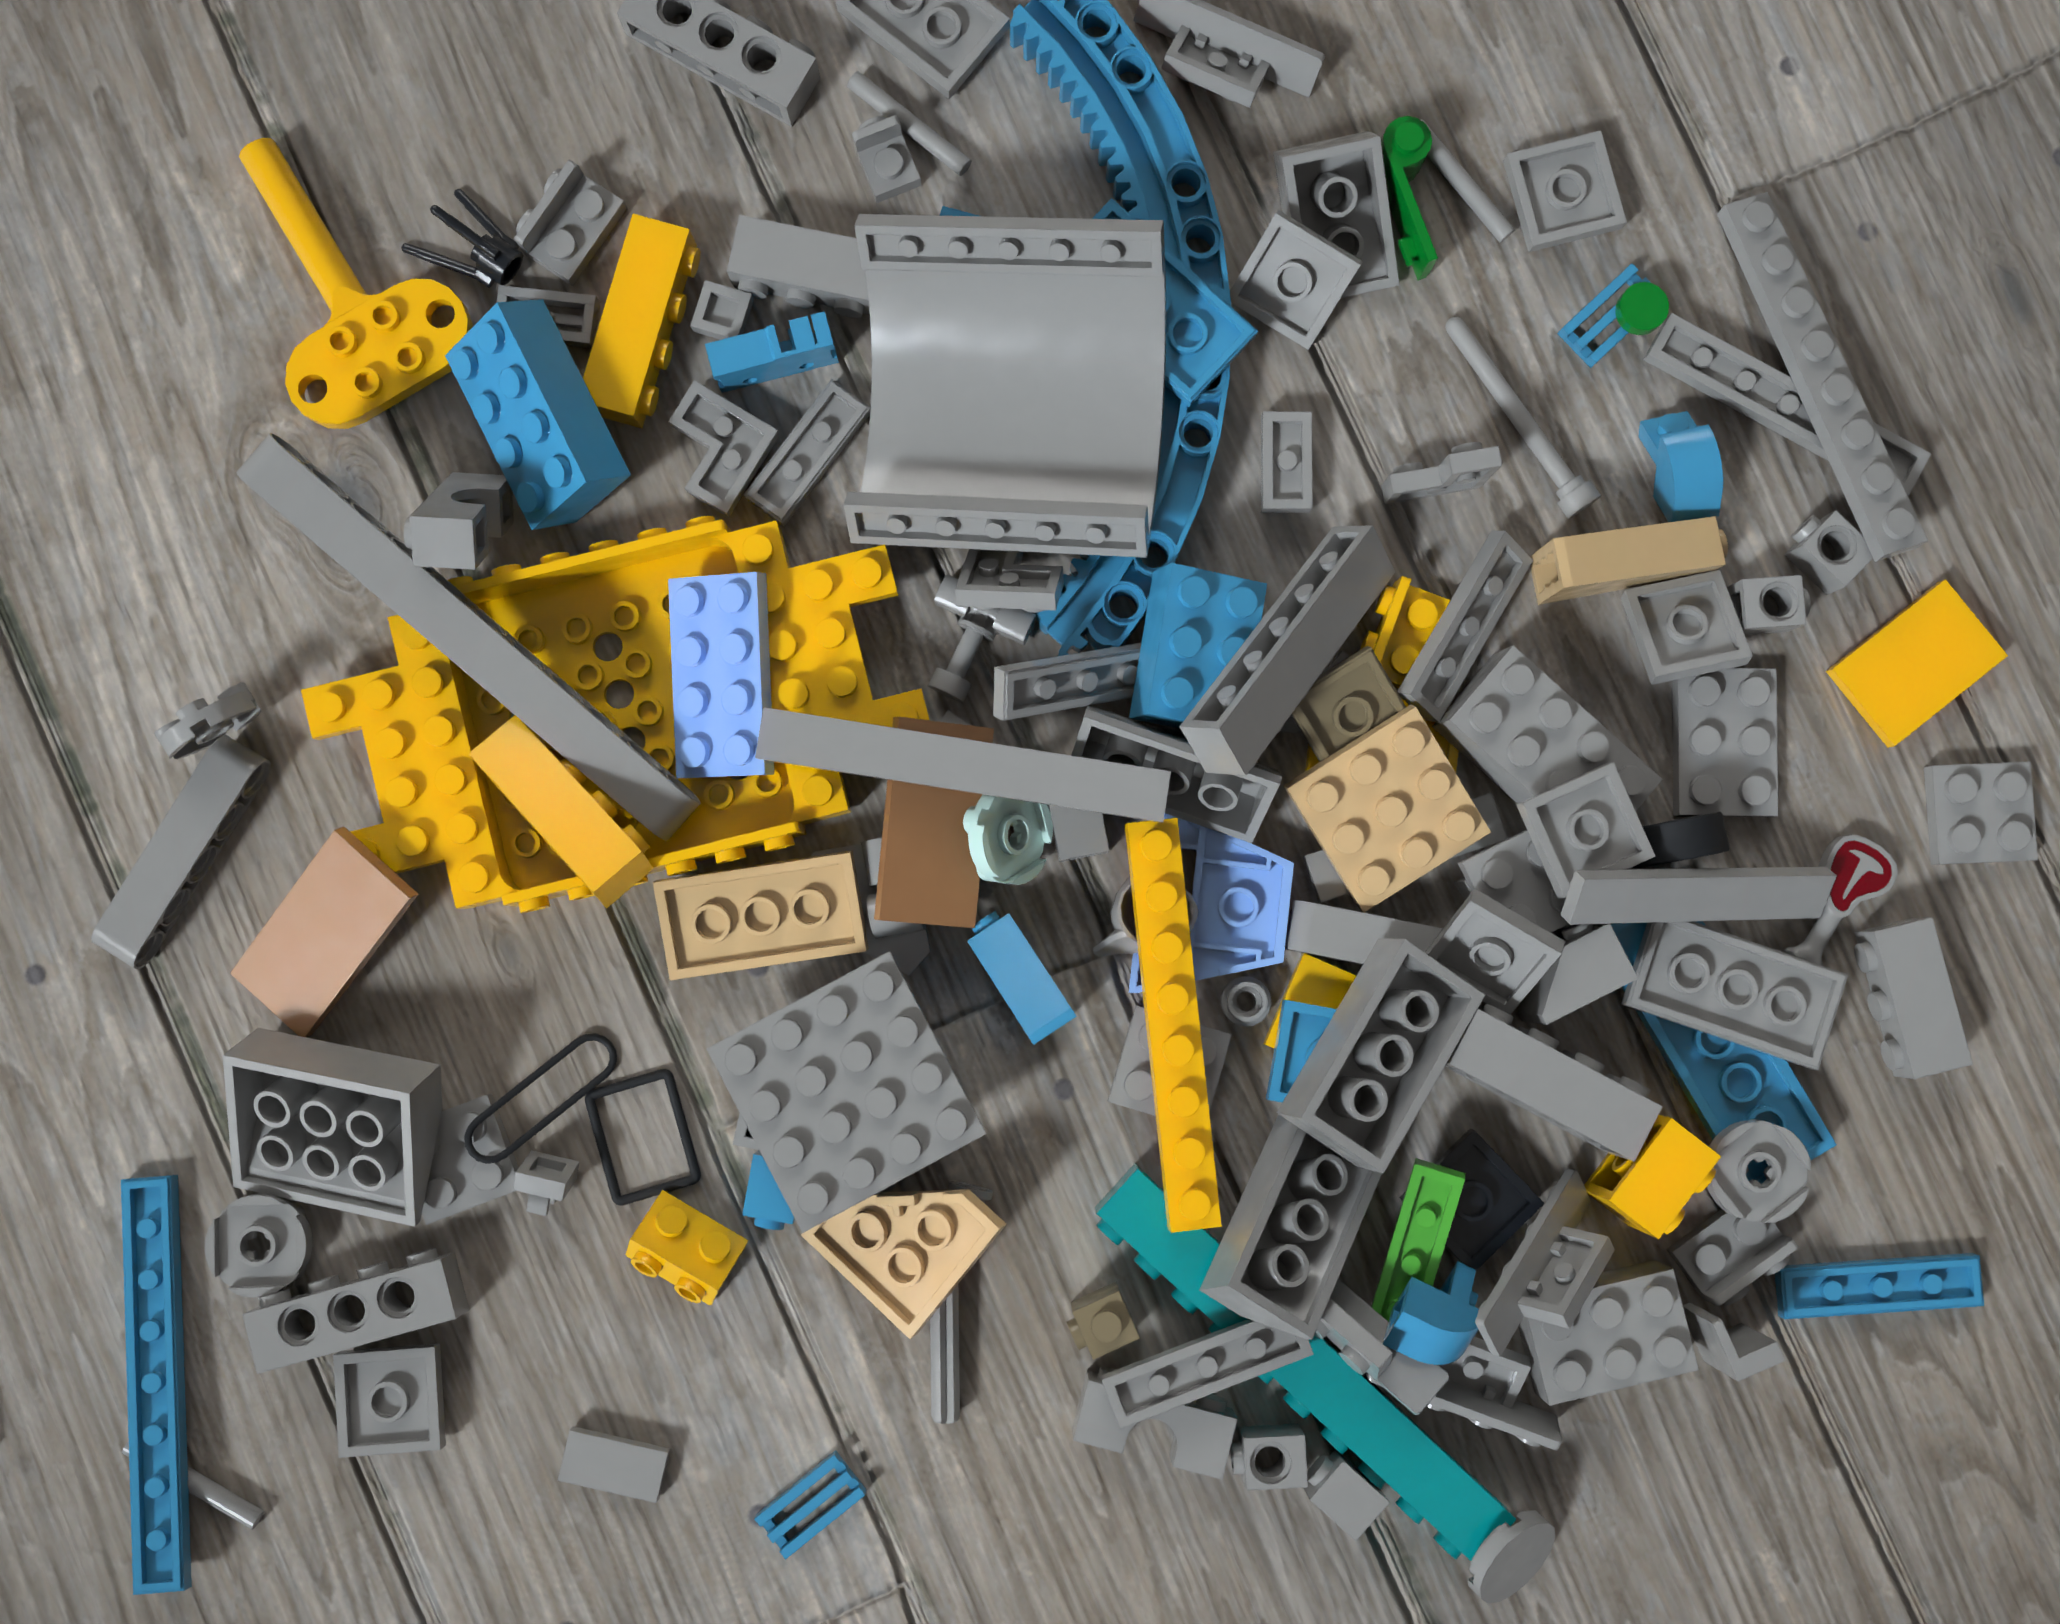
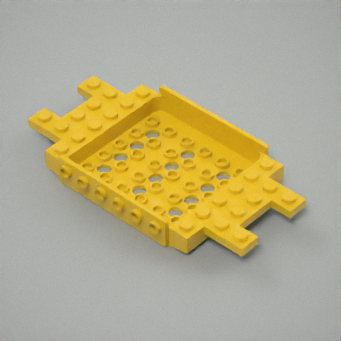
[301,516,930,913]

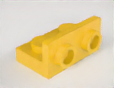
[1360,576,1450,688]

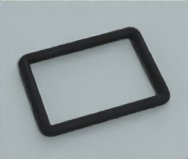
[585,1069,701,1206]

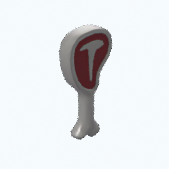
[1784,834,1898,966]

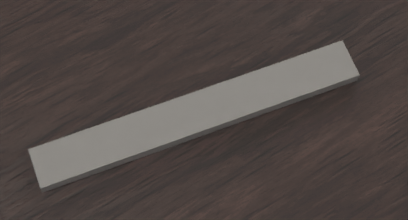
[755,707,1171,823]

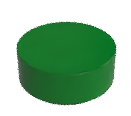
[1615,282,1669,335]

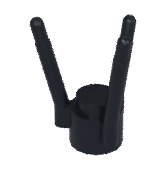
[401,189,524,288]

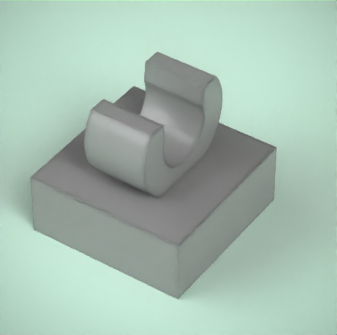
[513,1150,580,1216]

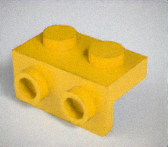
[625,1190,749,1305]

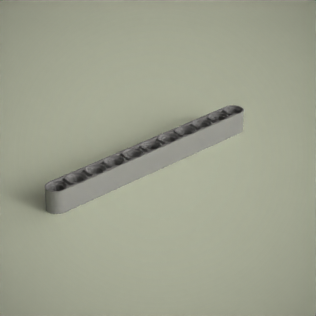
[236,433,701,841]

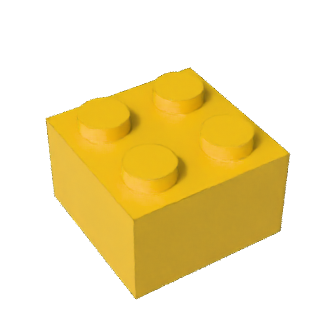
[1584,1115,1721,1239]

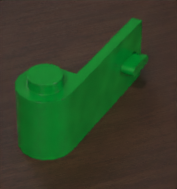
[1381,116,1438,281]

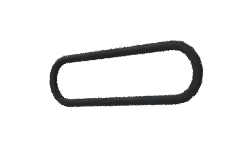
[464,1033,617,1164]

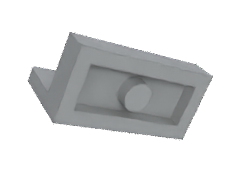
[1683,1302,1786,1382]

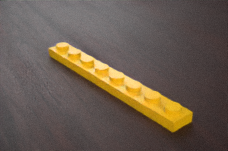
[1125,818,1222,1233]

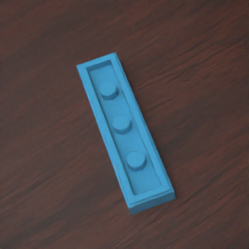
[1775,1253,1984,1319]

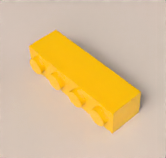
[583,213,701,428]
[468,715,654,909]

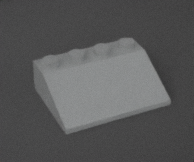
[223,1028,442,1227]

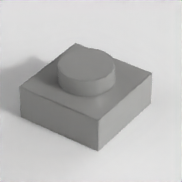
[690,280,754,340]

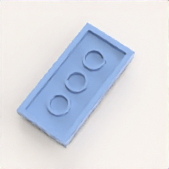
[668,572,774,778]

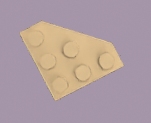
[801,1189,1007,1339]

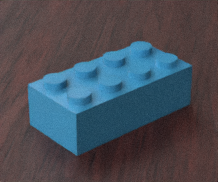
[445,299,631,530]

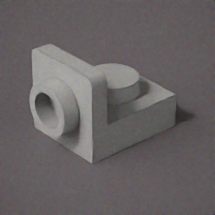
[852,115,922,203]

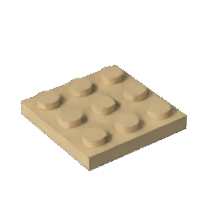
[1283,705,1491,913]

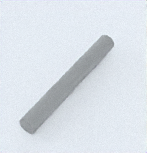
[847,71,972,176]
[1421,119,1515,243]
[122,1441,265,1530]

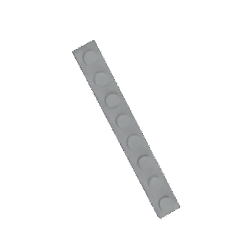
[1717,192,1928,562]

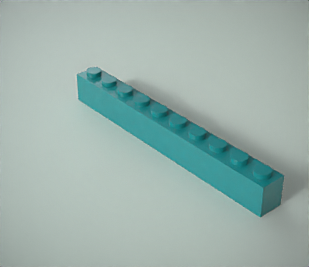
[1095,1164,1517,1561]

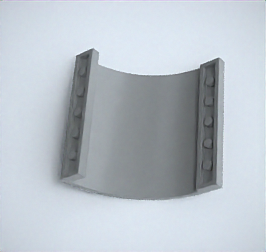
[843,214,1166,558]

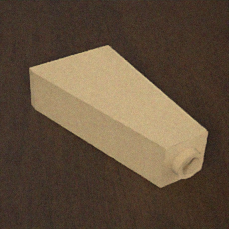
[1530,516,1728,605]

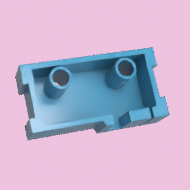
[705,311,839,393]

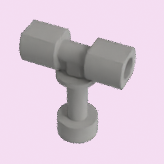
[928,574,1037,703]

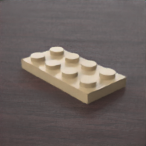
[653,850,869,980]

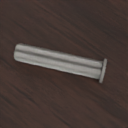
[930,1285,960,1424]

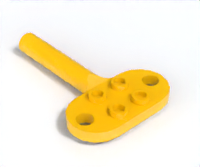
[239,138,473,429]

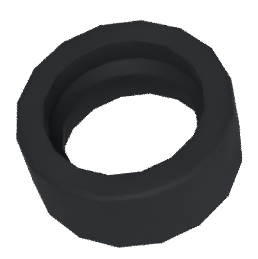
[1633,812,1730,868]

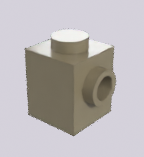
[1066,1282,1140,1360]

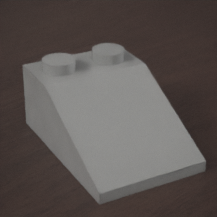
[1273,131,1400,298]

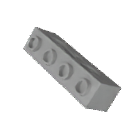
[617,0,821,127]
[242,1248,469,1374]

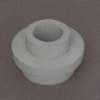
[1221,976,1271,1026]

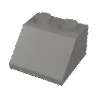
[1518,924,1638,1025]

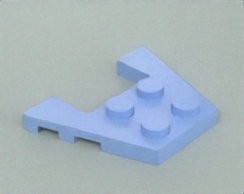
[1128,813,1294,993]

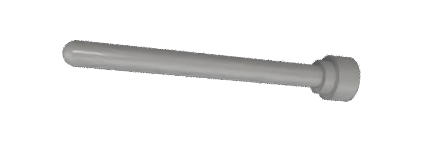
[1445,317,1601,519]

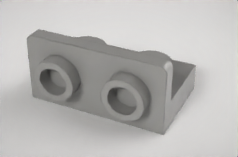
[514,160,627,286]
[1666,1209,1799,1306]

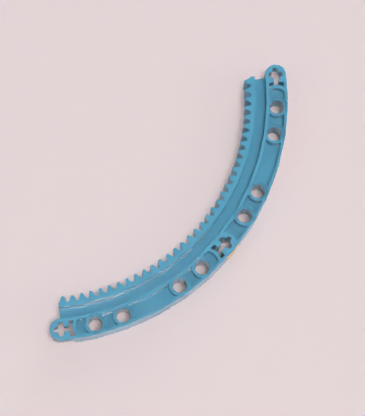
[1010,0,1231,656]

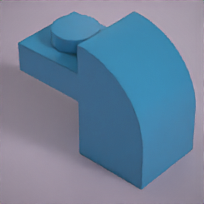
[1638,411,1723,522]
[1383,1261,1479,1365]

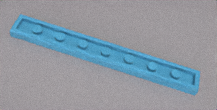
[121,1175,192,1595]

